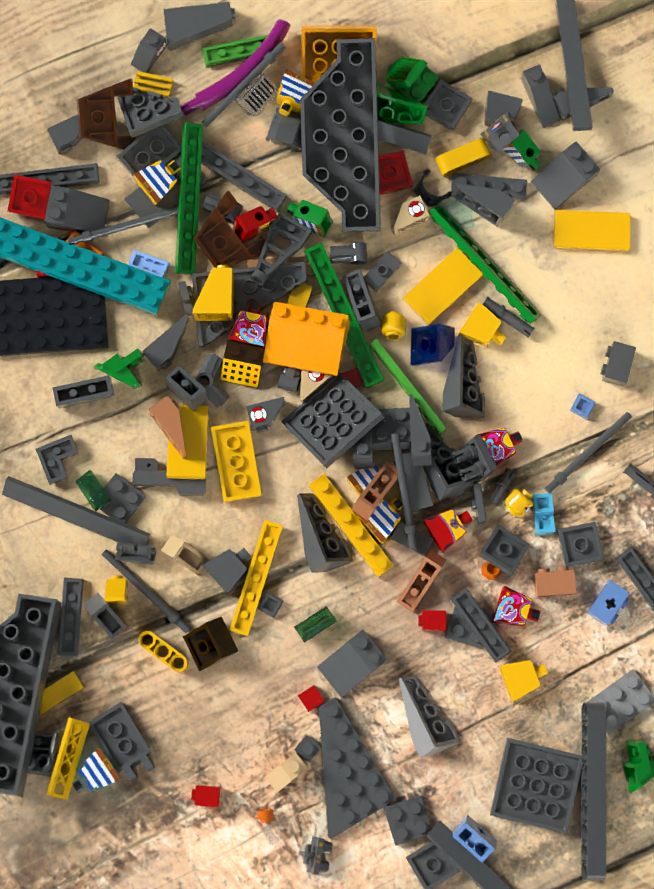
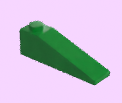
[377,83,428,124]

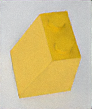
[193,265,234,321]

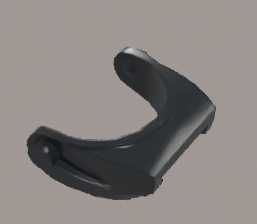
[413,169,452,207]

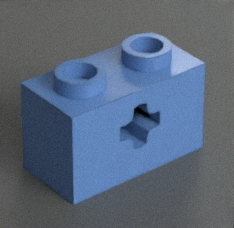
[586,580,630,626]
[452,815,497,862]

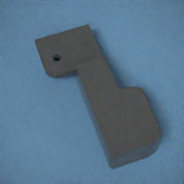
[132,458,206,496]

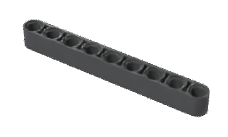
[581,702,606,880]

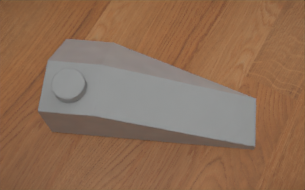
[399,675,461,758]

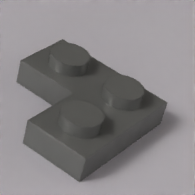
[36,435,79,485]

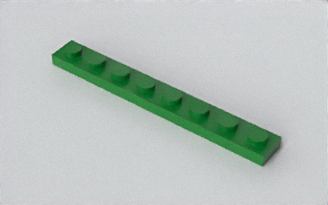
[175,122,203,275]
[429,205,542,324]
[304,242,384,388]

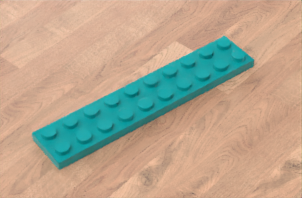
[0,217,170,315]

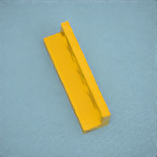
[46,718,90,800]

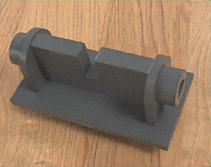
[115,541,156,565]

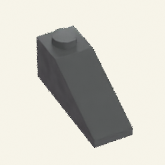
[520,64,560,128]
[553,88,614,121]
[47,114,82,154]
[343,269,382,332]
[143,315,190,371]

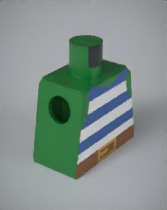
[503,130,541,171]
[287,200,333,238]

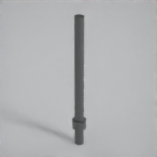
[201,42,286,128]
[68,207,178,245]
[544,412,632,493]
[391,433,417,549]
[102,549,191,633]

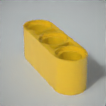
[435,138,492,177]
[139,631,188,673]

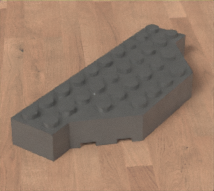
[300,38,381,232]
[0,594,62,797]

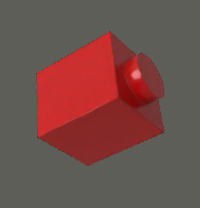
[418,610,446,631]
[191,785,221,807]

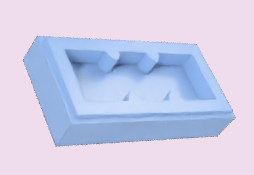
[128,249,170,278]

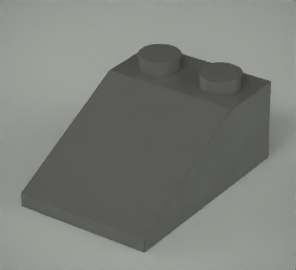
[531,141,600,210]
[452,183,515,227]
[44,185,110,233]
[317,629,387,697]

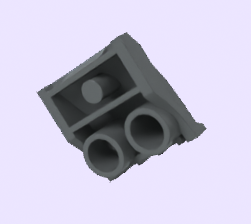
[266,107,302,151]
[28,733,59,776]

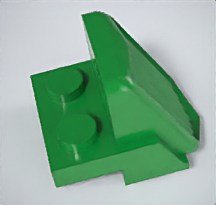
[385,56,439,102]
[94,348,144,389]
[622,740,654,793]

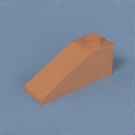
[149,396,186,459]
[351,461,398,521]
[397,549,446,612]

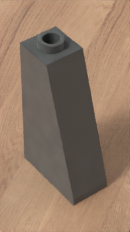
[163,2,236,51]

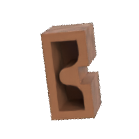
[533,567,576,598]

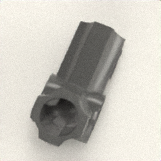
[196,353,230,408]

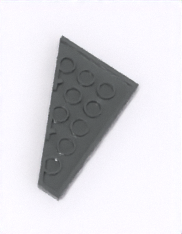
[192,262,307,348]
[319,697,396,839]

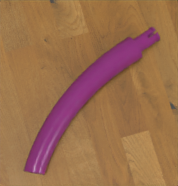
[180,20,291,116]

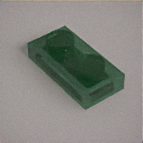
[75,470,111,511]
[294,606,337,643]

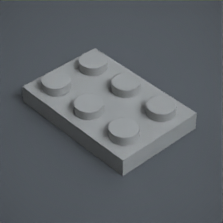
[587,669,654,735]

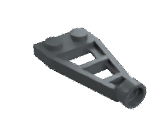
[251,212,312,286]

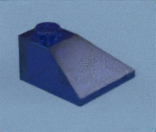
[410,324,455,366]

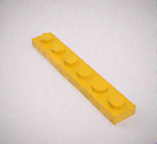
[309,474,394,578]
[229,520,283,637]

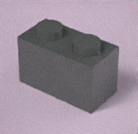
[600,341,636,387]
[165,365,207,412]

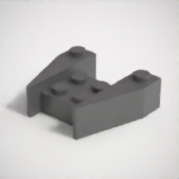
[353,394,432,469]

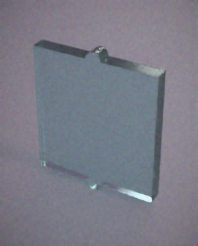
[435,200,475,235]

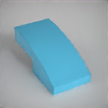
[532,493,556,536]

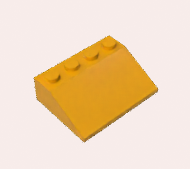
[302,25,377,82]
[263,302,350,376]

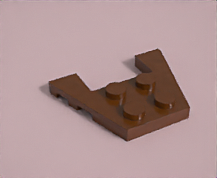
[77,78,137,150]
[193,190,271,268]

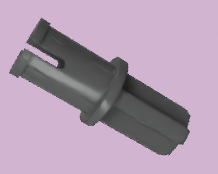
[489,468,517,505]

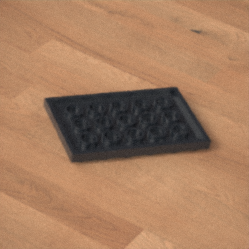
[0,277,109,357]

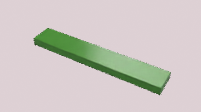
[370,339,447,435]

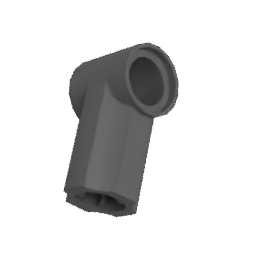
[202,193,243,224]
[330,242,367,265]
[278,367,301,393]

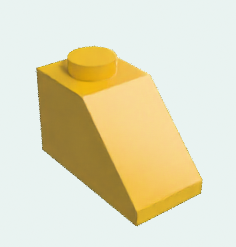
[105,575,128,604]

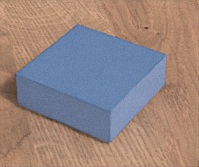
[570,393,596,420]

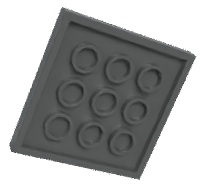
[282,372,384,469]
[490,738,581,834]

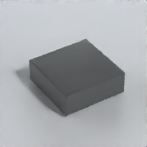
[257,592,284,618]

